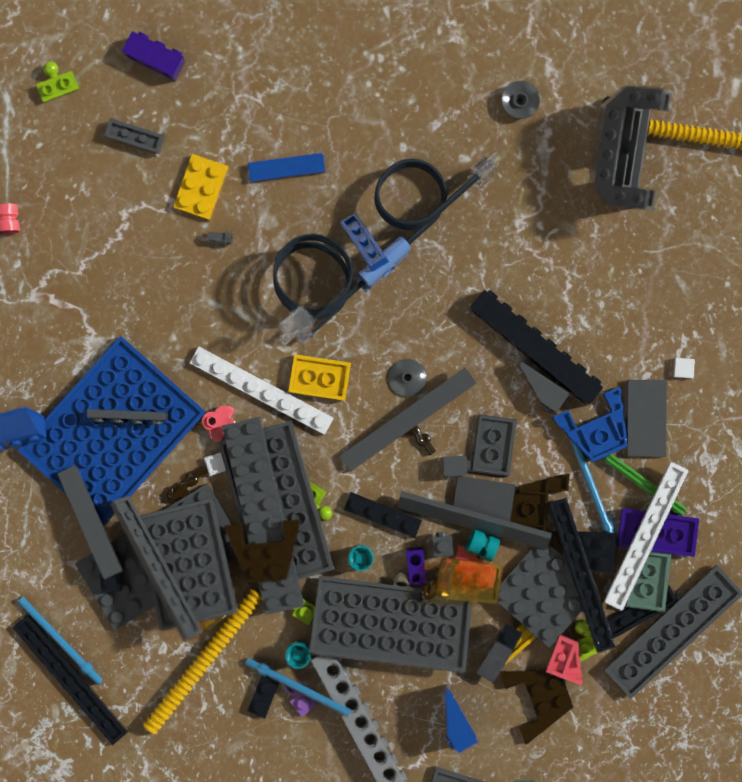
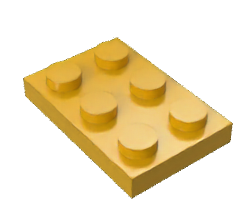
[173,154,229,220]
[288,354,351,401]

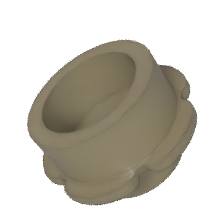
[392,572,410,587]

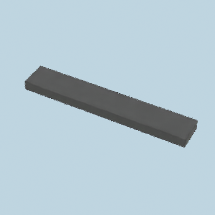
[58,465,123,579]

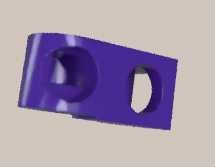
[405,547,425,585]

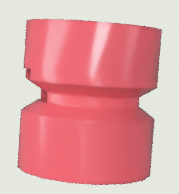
[0,203,20,235]

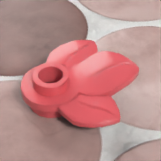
[202,406,235,442]

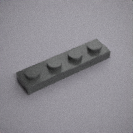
[87,409,168,424]

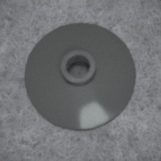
[502,81,540,119]
[389,359,427,397]

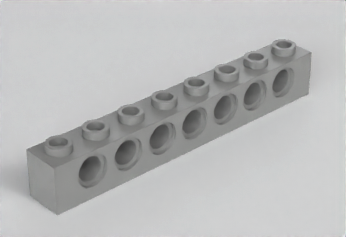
[311,655,408,782]

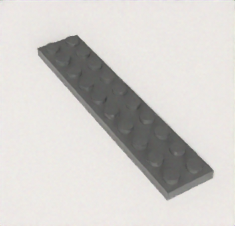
[222,417,304,615]

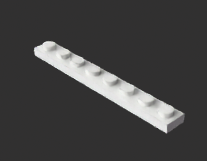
[190,346,334,435]
[603,462,689,610]

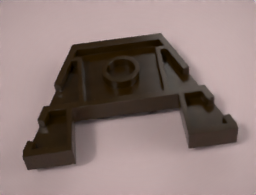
[510,474,570,548]
[224,519,301,583]
[500,670,574,745]

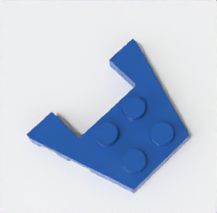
[552,387,628,462]

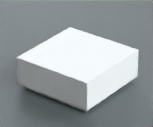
[673,358,695,379]
[204,452,226,476]

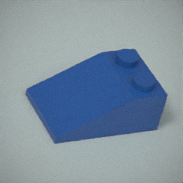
[443,684,478,754]

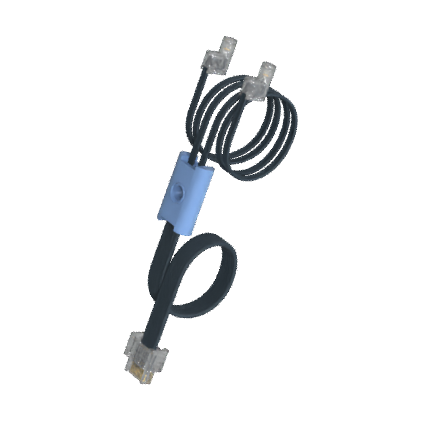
[273,151,503,346]

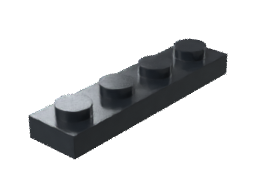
[344,492,422,538]

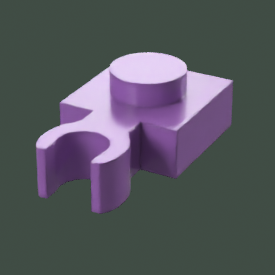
[285,686,317,717]

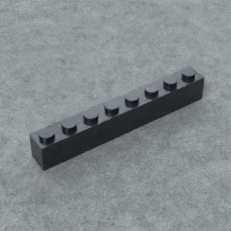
[469,289,604,406]

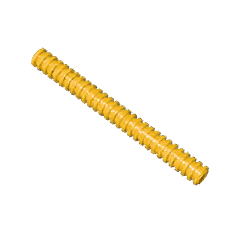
[647,119,742,150]
[143,588,262,734]

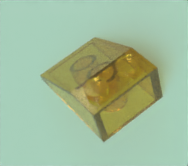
[436,556,503,604]

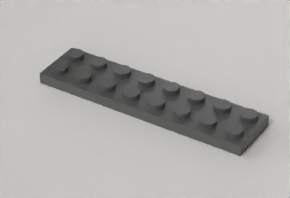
[603,565,742,699]

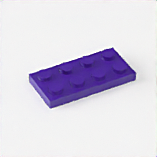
[617,508,699,557]

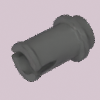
[208,231,232,246]

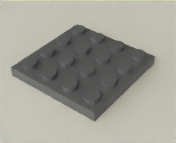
[490,544,600,648]

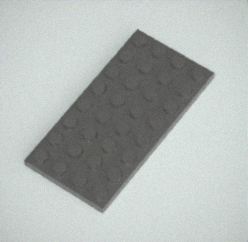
[218,420,335,585]
[75,484,236,630]
[309,576,473,674]

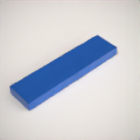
[248,153,326,183]
[340,213,389,272]

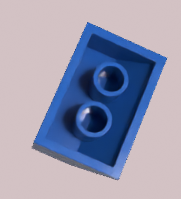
[0,406,46,452]

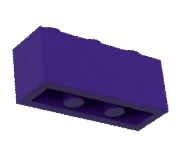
[122,31,185,81]

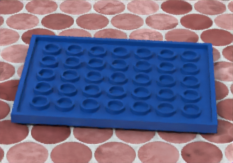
[17,336,207,526]

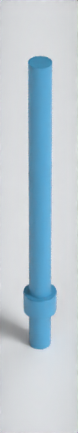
[569,438,618,544]
[18,597,103,685]
[245,658,351,717]

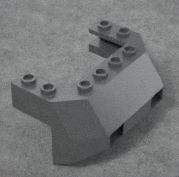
[589,86,674,211]

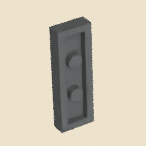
[104,118,165,154]

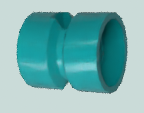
[465,529,500,562]
[348,544,374,571]
[285,640,312,669]

